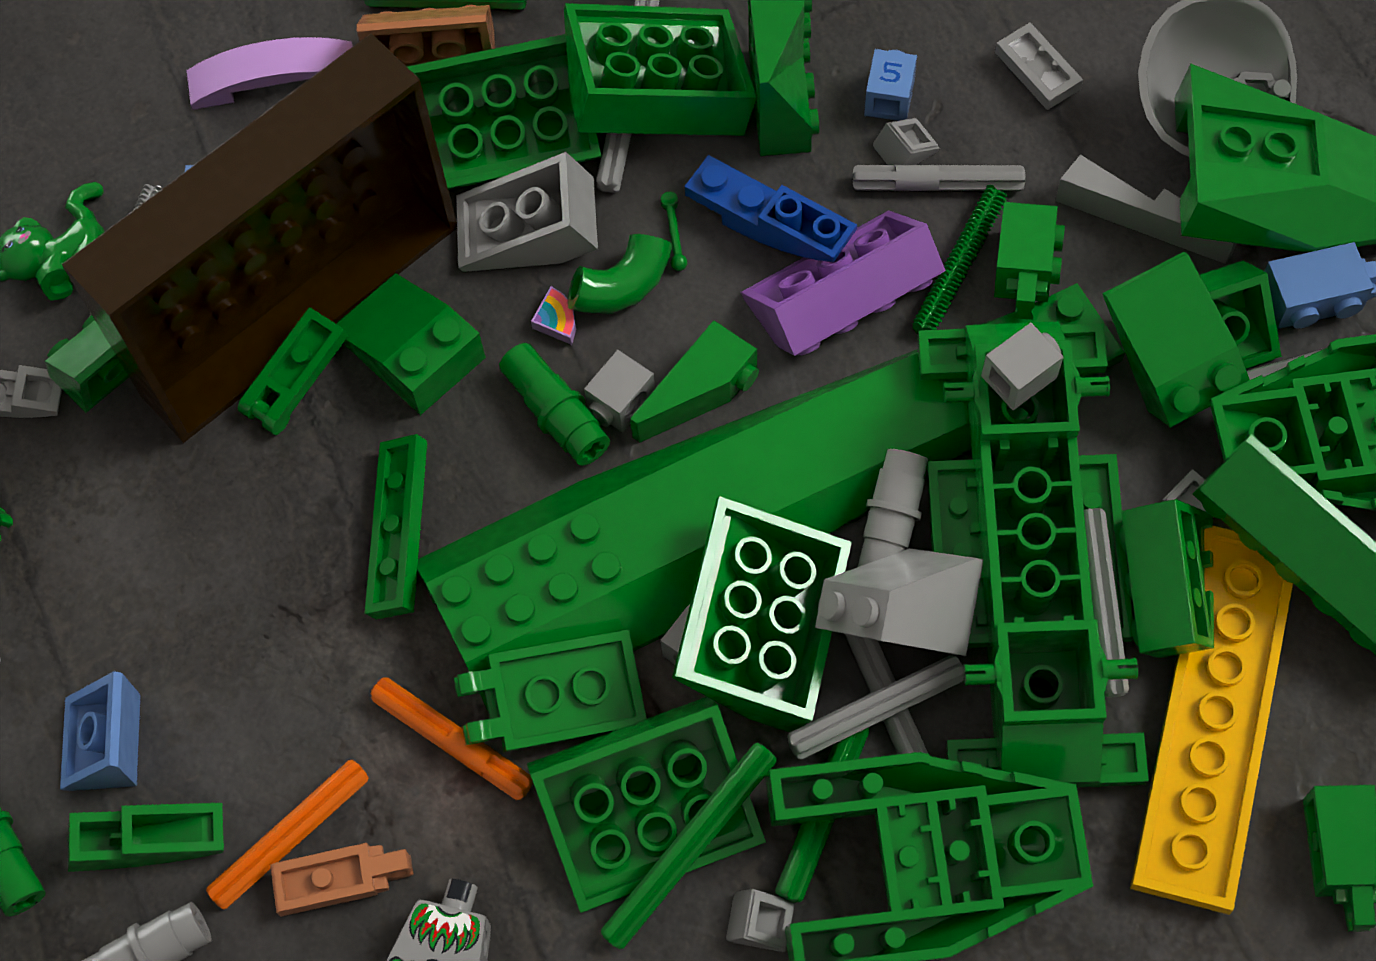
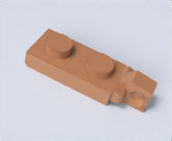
[270,843,414,917]

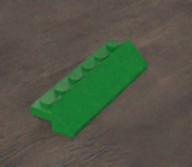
[1192,434,1376,655]

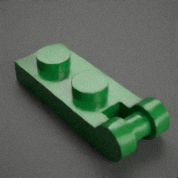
[238,307,349,435]

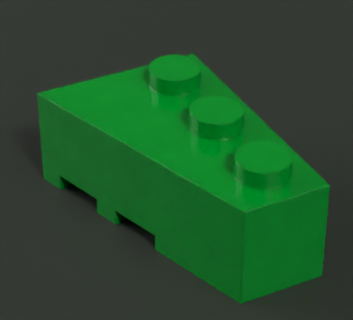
[1119,499,1214,658]

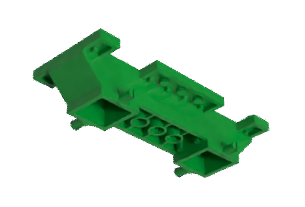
[917,321,1149,787]

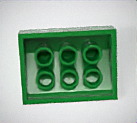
[564,3,757,136]
[407,34,601,190]
[672,496,852,732]
[527,697,766,913]

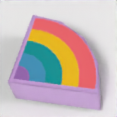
[531,286,576,345]

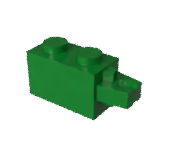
[994,202,1065,320]
[1303,785,1376,932]

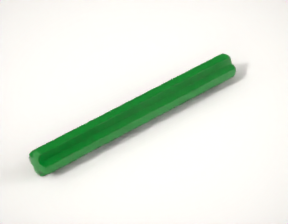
[601,743,777,950]

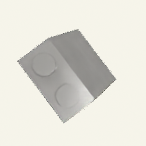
[815,548,983,656]

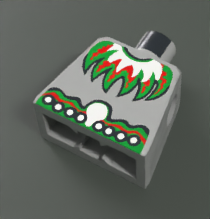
[387,879,491,961]

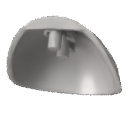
[1138,0,1297,157]

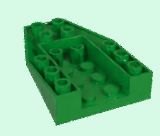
[1174,63,1376,252]

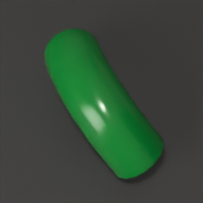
[567,234,672,314]

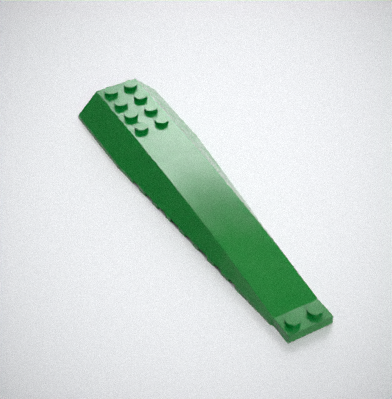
[417,283,1125,713]

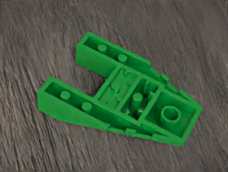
[1209,334,1376,511]
[765,752,1093,961]

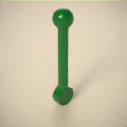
[661,191,688,271]

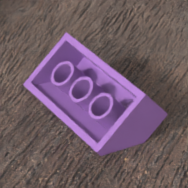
[741,210,945,356]

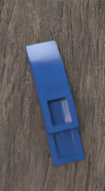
[684,155,857,262]

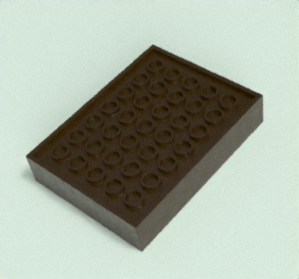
[62,33,457,443]

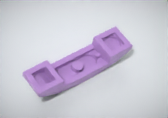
[187,37,353,110]

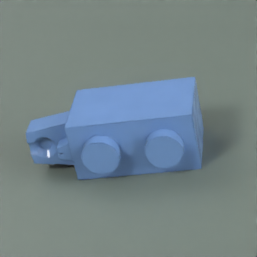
[1265,242,1376,329]

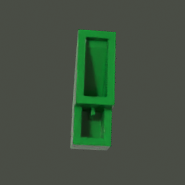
[68,803,224,872]

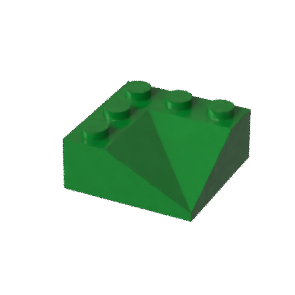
[748,0,819,156]

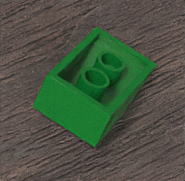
[1102,252,1250,427]
[336,273,486,416]

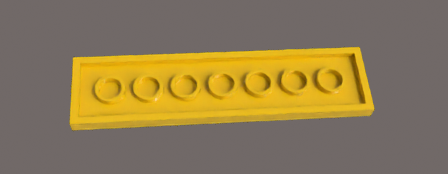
[1130,526,1293,915]

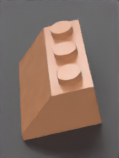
[357,5,495,67]

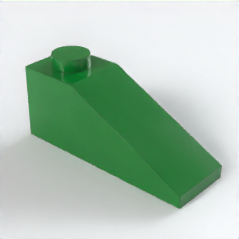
[630,320,759,443]

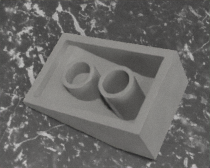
[456,152,598,272]

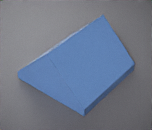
[60,671,140,791]

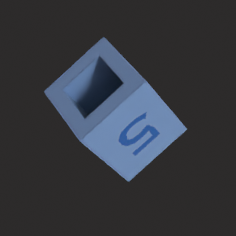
[864,49,917,121]

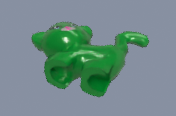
[0,182,104,301]

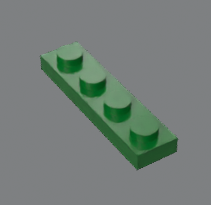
[365,434,427,619]

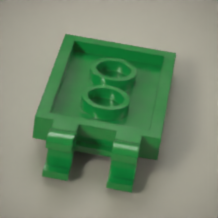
[454,630,647,753]

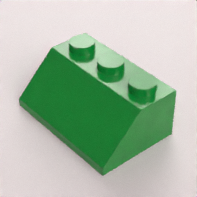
[1200,260,1282,369]
[45,315,129,413]

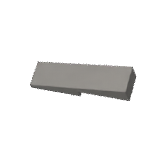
[1055,154,1237,264]

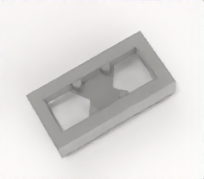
[995,22,1083,110]

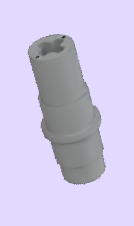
[858,449,928,567]
[82,902,212,961]

